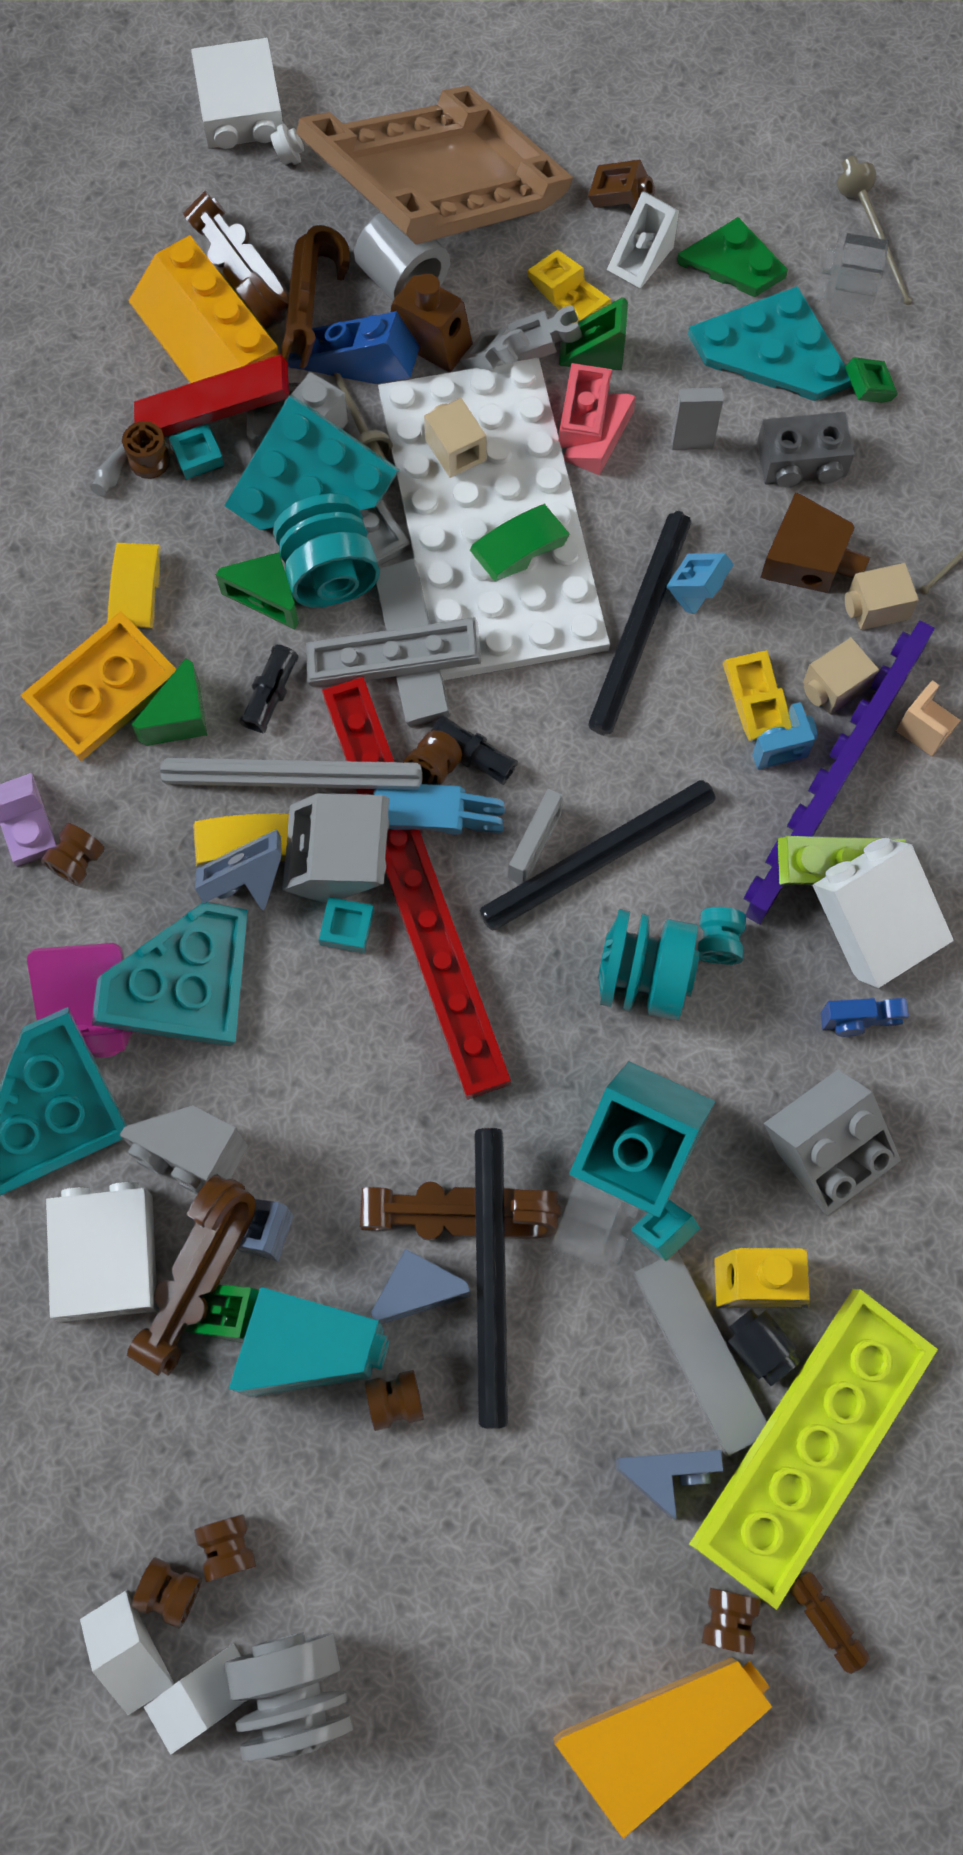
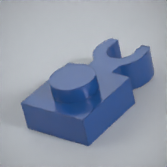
[820,998,909,1037]

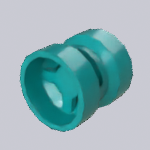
[697,907,747,965]

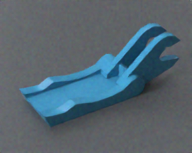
[373,784,505,835]

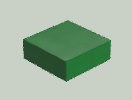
[845,357,898,403]

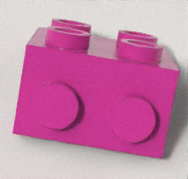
[27,943,133,1058]

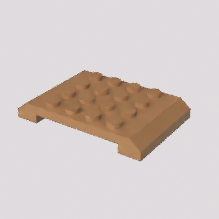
[296,85,573,245]

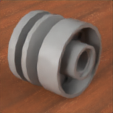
[224,1632,353,1761]

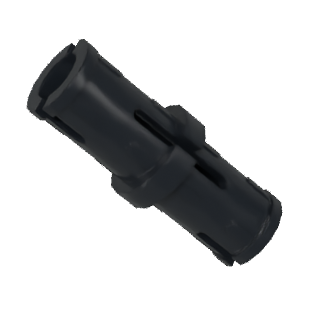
[239,644,299,734]
[431,715,518,785]

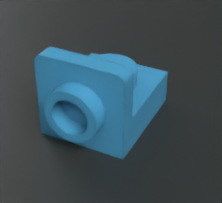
[667,553,734,614]
[752,702,817,770]

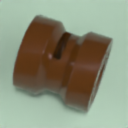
[122,421,170,479]
[403,730,462,785]
[41,823,105,886]
[365,1370,424,1431]
[194,1514,257,1582]
[132,1557,202,1629]
[702,1588,761,1655]

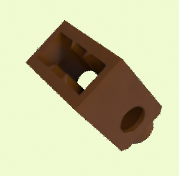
[390,274,473,373]
[760,492,871,593]

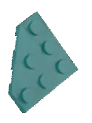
[688,286,852,401]
[224,395,400,530]
[92,902,248,1046]
[0,1007,127,1196]

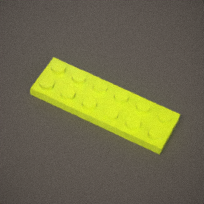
[689,1289,938,1610]

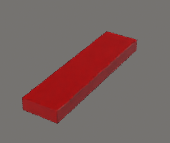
[134,354,289,437]

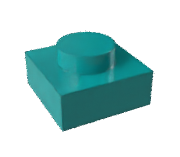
[169,423,225,480]
[319,897,374,954]
[631,1200,701,1261]

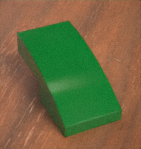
[470,503,570,582]

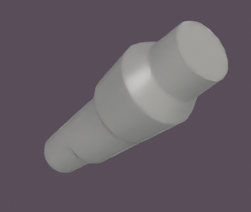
[91,444,127,496]

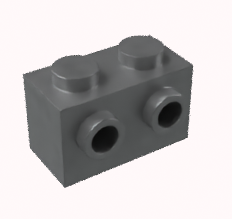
[757,412,854,487]

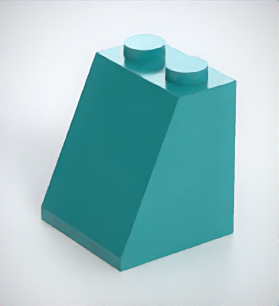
[569,1061,715,1218]
[228,1287,390,1397]

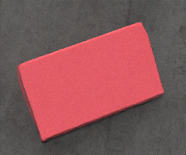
[558,363,612,448]
[563,394,636,476]

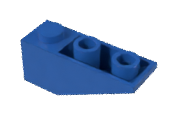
[287,311,420,384]

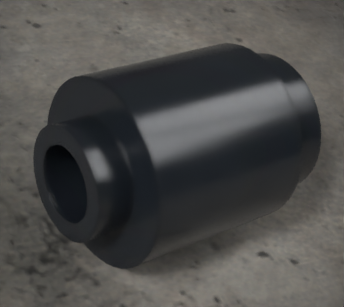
[728,1308,801,1387]

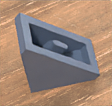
[237,1199,293,1262]
[371,1249,470,1325]

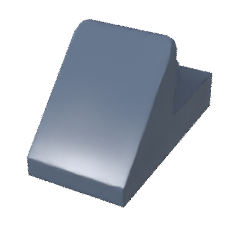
[195,829,281,911]
[615,1450,723,1519]

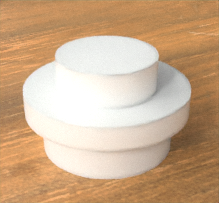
[271,123,304,165]

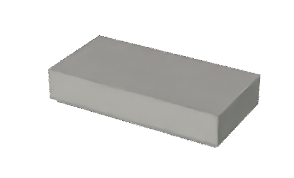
[671,388,723,450]
[508,789,563,884]

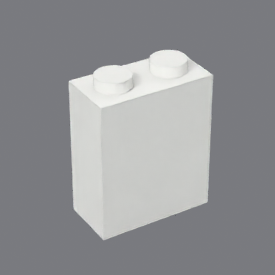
[191,38,283,149]
[812,838,954,988]
[46,1182,158,1322]

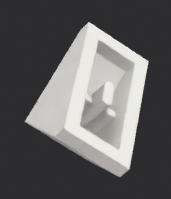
[607,191,679,288]
[80,1590,174,1715]
[144,1643,247,1755]

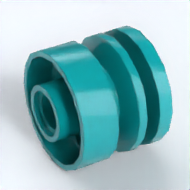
[273,493,380,608]
[598,909,700,1021]

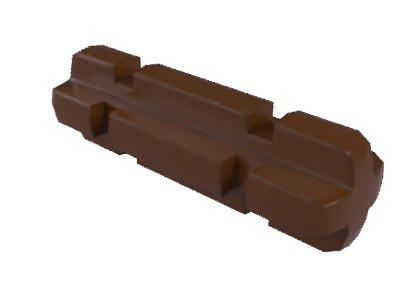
[789,1571,870,1674]

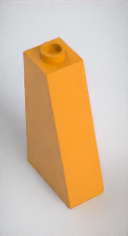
[553,1657,772,1839]

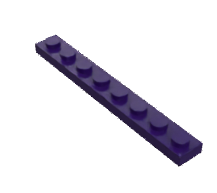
[743,620,935,925]

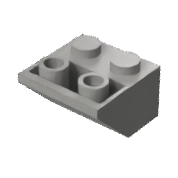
[283,793,389,903]
[764,1069,901,1216]
[120,1105,248,1195]

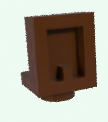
[588,159,655,211]

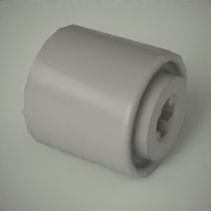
[354,213,450,301]

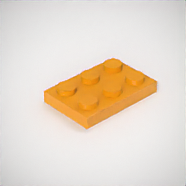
[20,611,176,762]

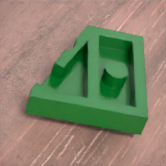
[677,217,788,297]

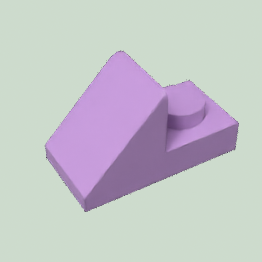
[0,773,57,867]

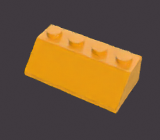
[129,235,279,383]

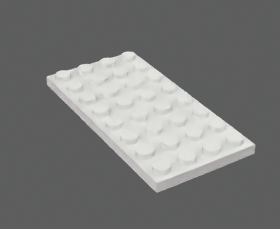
[378,357,610,680]

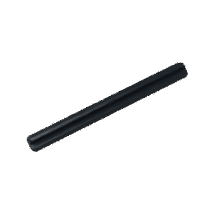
[588,511,691,735]
[479,780,716,931]
[475,1128,508,1429]

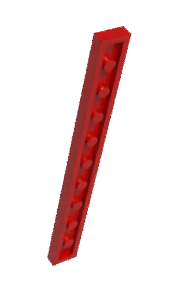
[322,677,511,1100]

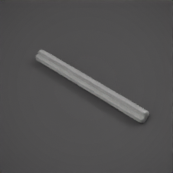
[160,758,422,790]

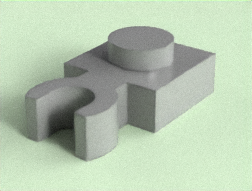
[507,306,583,361]
[460,328,530,370]

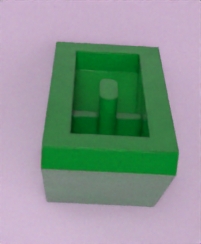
[559,297,628,370]
[215,552,299,630]
[132,658,207,746]
[184,1285,260,1343]

